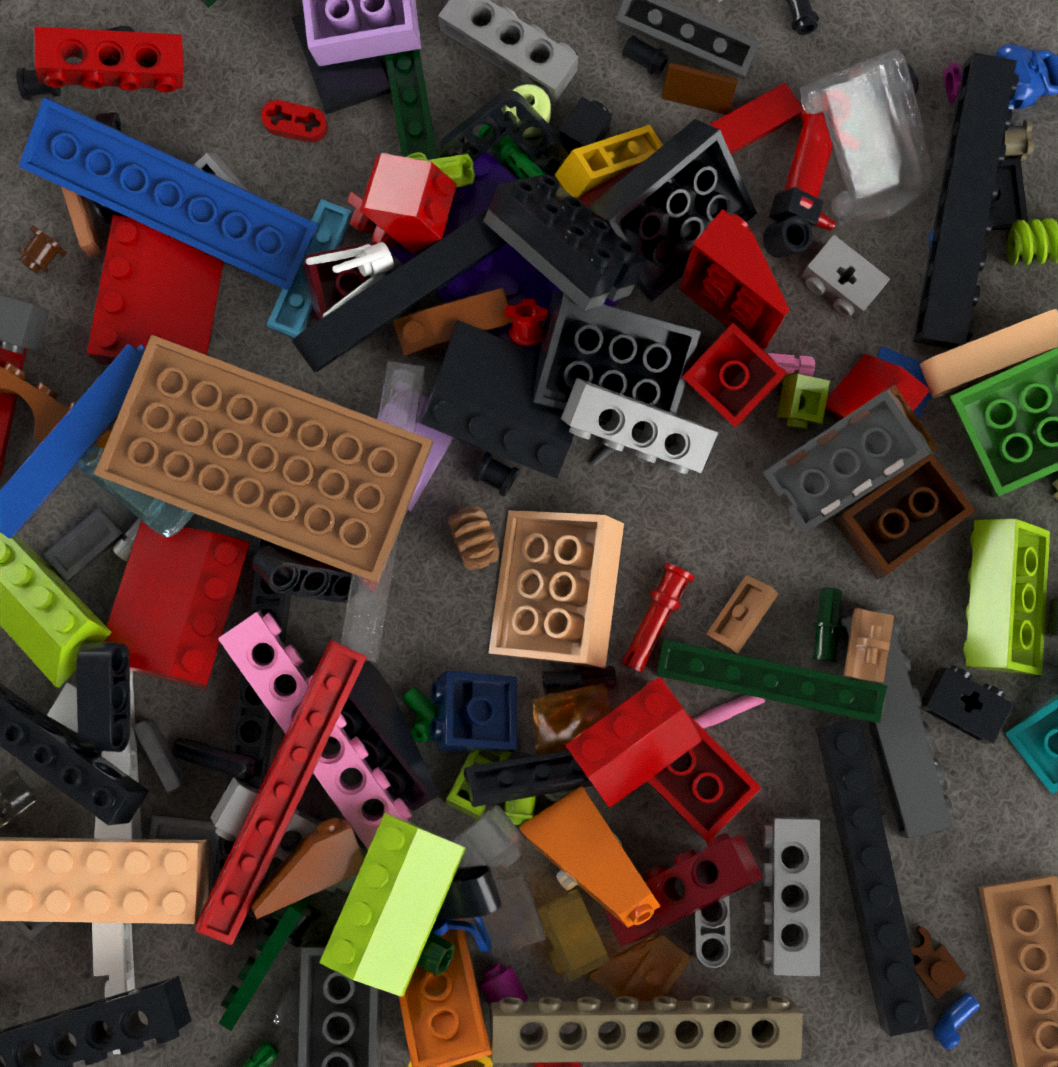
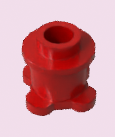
[505,298,548,347]

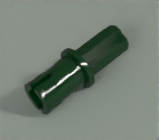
[812,588,843,662]

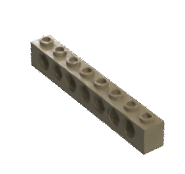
[489,995,803,1063]

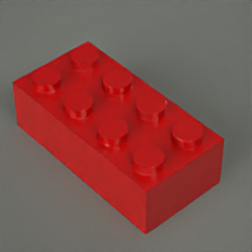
[643,679,762,842]

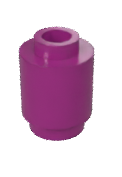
[478,962,529,1007]

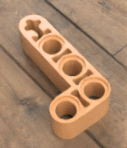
[919,309,1058,398]

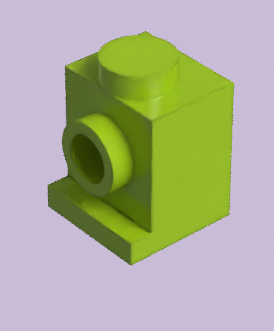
[777,374,830,429]

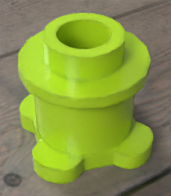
[501,796,537,825]

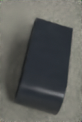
[252,545,361,603]
[77,640,130,752]
[436,865,502,921]

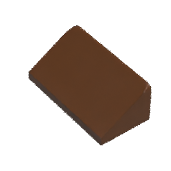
[661,62,738,115]

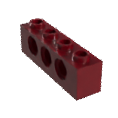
[603,832,763,947]

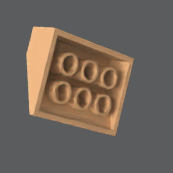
[488,510,624,669]

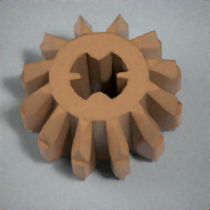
[448,506,499,571]

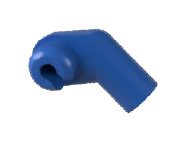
[934,993,980,1049]

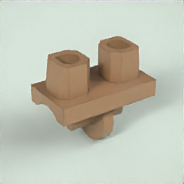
[843,608,894,683]

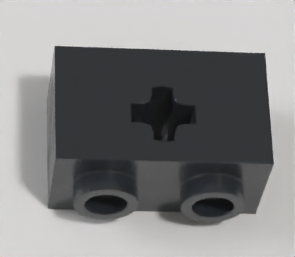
[919,665,1014,744]

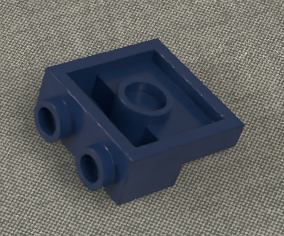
[430,671,517,753]

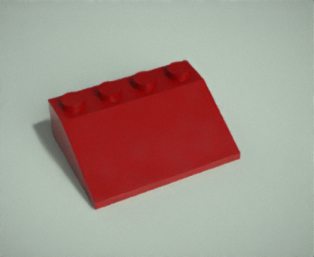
[679,209,790,351]
[87,215,224,365]
[103,520,250,691]

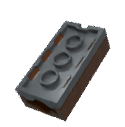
[763,385,937,533]

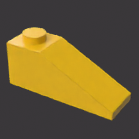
[555,125,663,198]

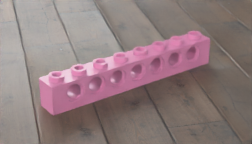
[218,610,412,850]

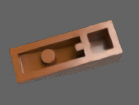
[393,288,512,357]
[251,818,364,919]

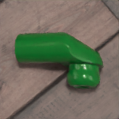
[402,686,437,743]

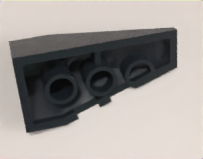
[328,657,438,811]

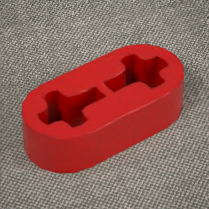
[261,100,328,143]

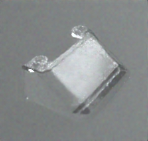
[799,49,936,227]

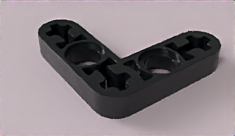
[440,90,570,176]

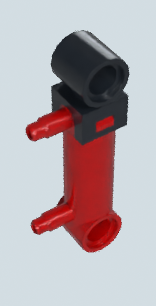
[763,88,859,258]

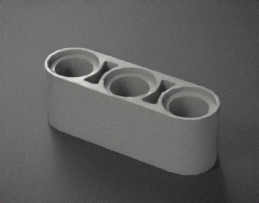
[691,873,731,968]

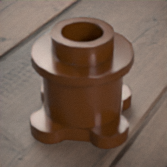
[17,225,67,274]

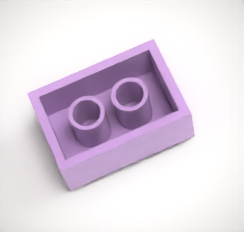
[303,0,421,66]

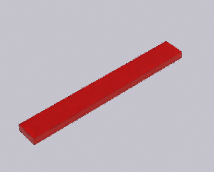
[577,82,802,208]
[194,640,367,945]

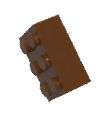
[833,453,976,579]

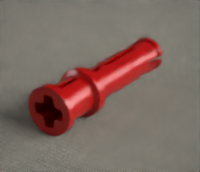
[621,562,695,673]

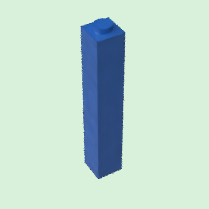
[0,343,146,539]

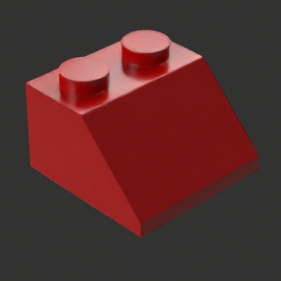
[360,153,457,254]
[682,323,789,427]
[825,353,930,422]

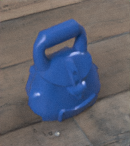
[994,44,1058,109]

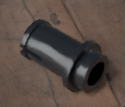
[786,0,819,35]
[622,35,669,75]

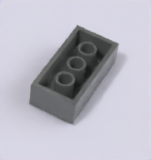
[298,941,382,1067]

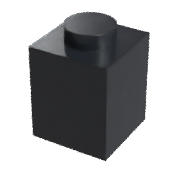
[559,96,612,151]

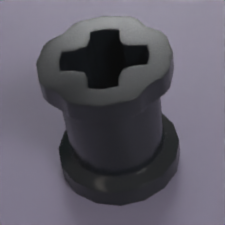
[16,67,61,101]
[472,452,520,497]

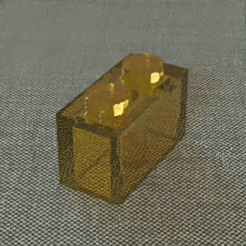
[533,887,611,981]

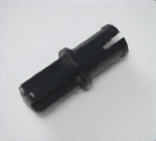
[542,665,617,695]

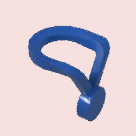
[431,916,491,953]

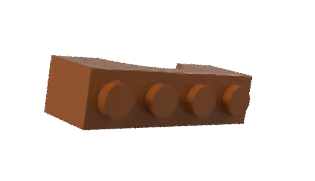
[0,362,75,443]

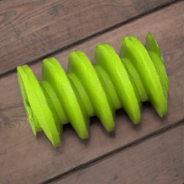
[1006,218,1058,266]

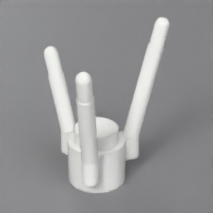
[306,242,394,317]

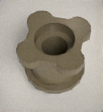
[1002,120,1034,161]

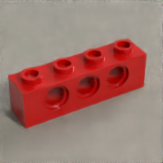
[34,26,183,93]

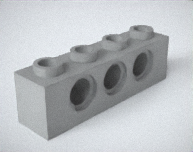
[438,0,578,103]
[561,378,718,475]
[210,777,368,893]
[761,817,820,976]

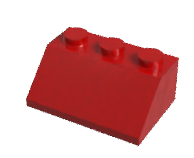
[565,677,702,808]

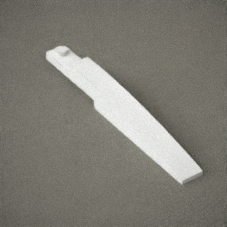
[92,670,142,1055]

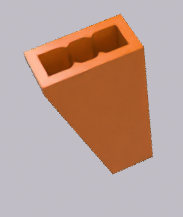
[519,785,660,928]

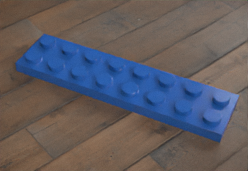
[18,97,319,291]

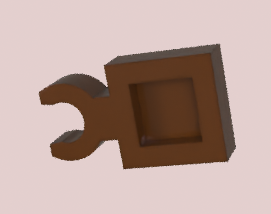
[909,925,967,999]

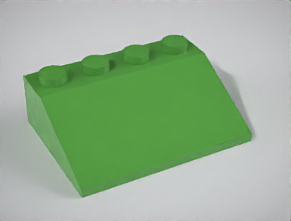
[950,347,1058,498]

